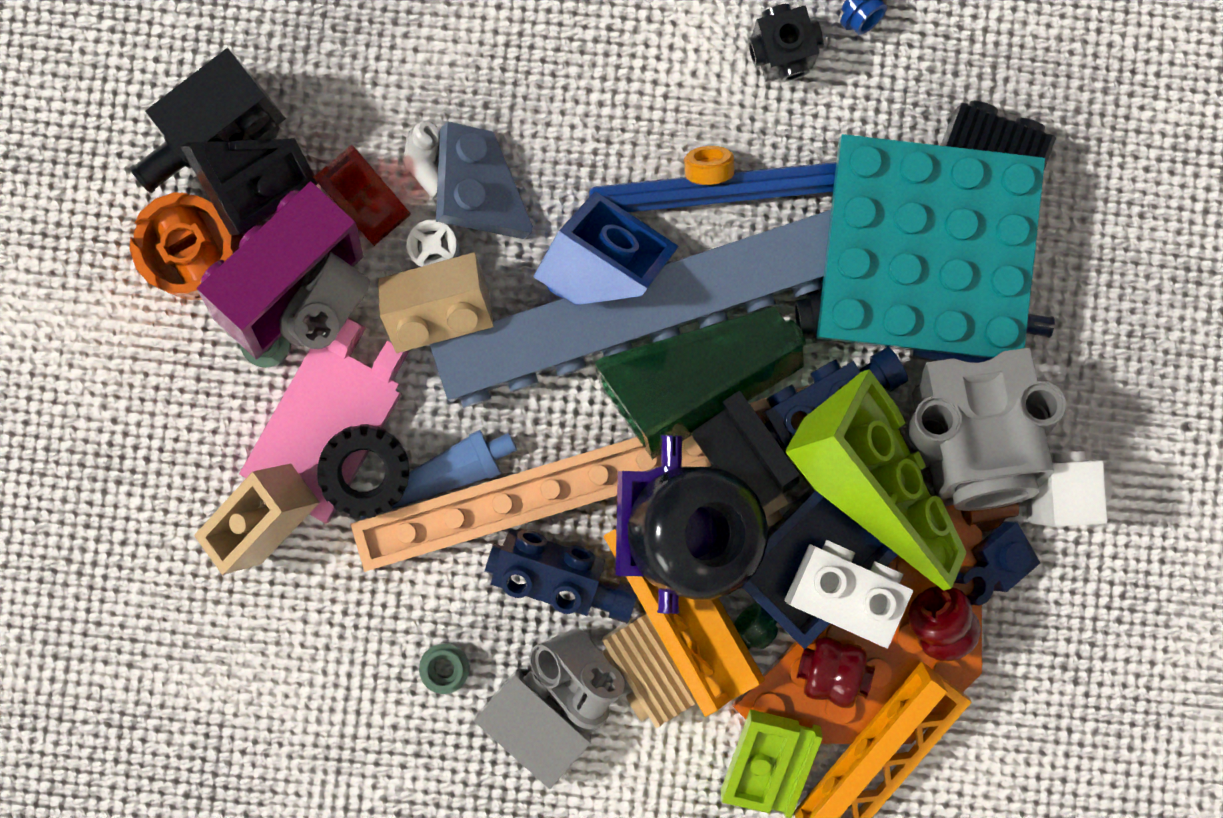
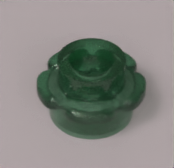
[734,603,778,650]

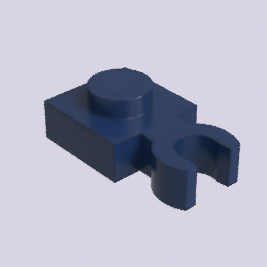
[954,521,1041,606]

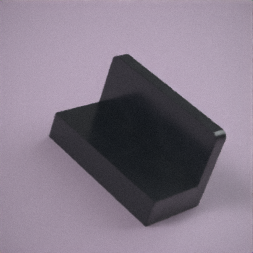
[692,390,800,507]

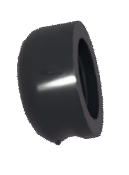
[627,465,768,600]

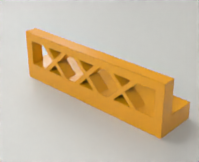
[603,528,765,717]
[794,662,972,818]

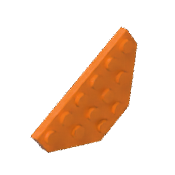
[732,505,982,744]

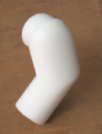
[404,121,440,199]

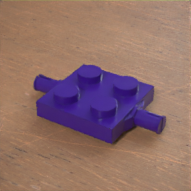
[615,435,717,614]

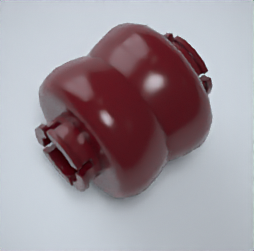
[908,586,981,661]
[796,636,875,708]

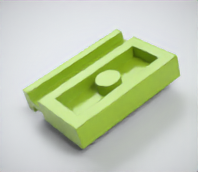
[721,709,823,818]

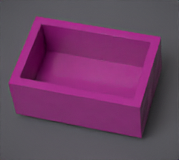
[196,181,364,360]

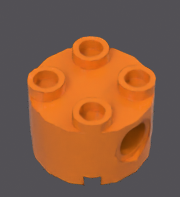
[129,192,242,300]

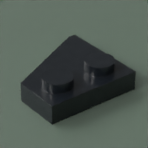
[180,138,319,235]

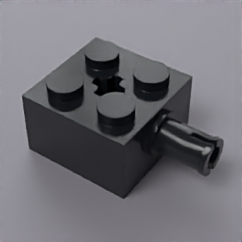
[130,47,286,194]

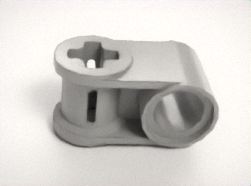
[279,251,370,349]
[529,628,625,730]

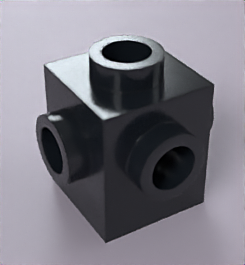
[748,4,824,82]

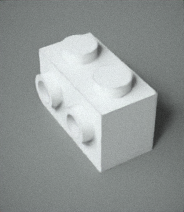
[1026,451,1112,527]
[784,540,913,649]

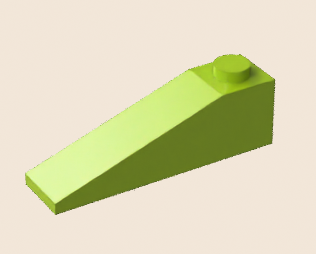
[785,369,967,590]

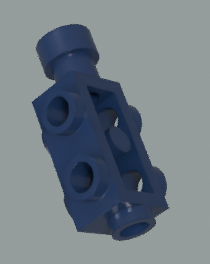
[761,347,909,457]
[484,528,637,624]

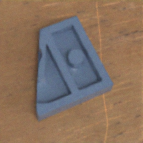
[436,121,533,239]

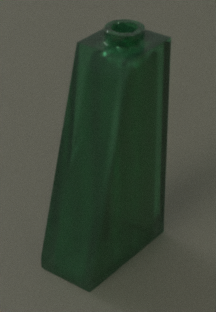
[594,307,806,459]

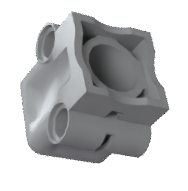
[903,348,1066,511]

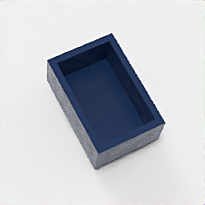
[742,486,897,649]

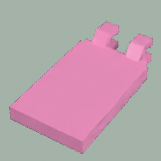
[239,317,409,524]

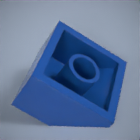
[533,191,679,305]

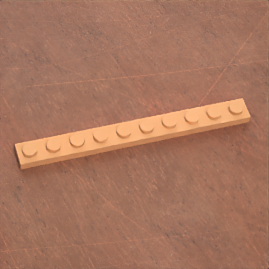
[350,385,809,572]

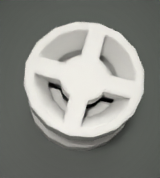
[407,220,460,267]

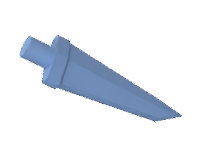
[360,430,517,519]

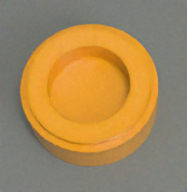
[684,146,735,185]

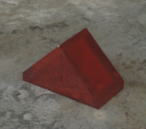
[313,144,411,246]

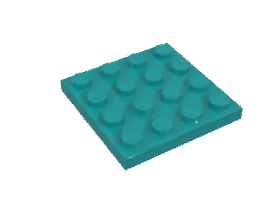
[817,134,1045,359]

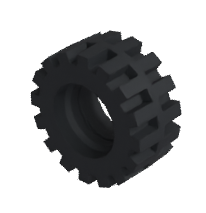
[317,424,410,518]

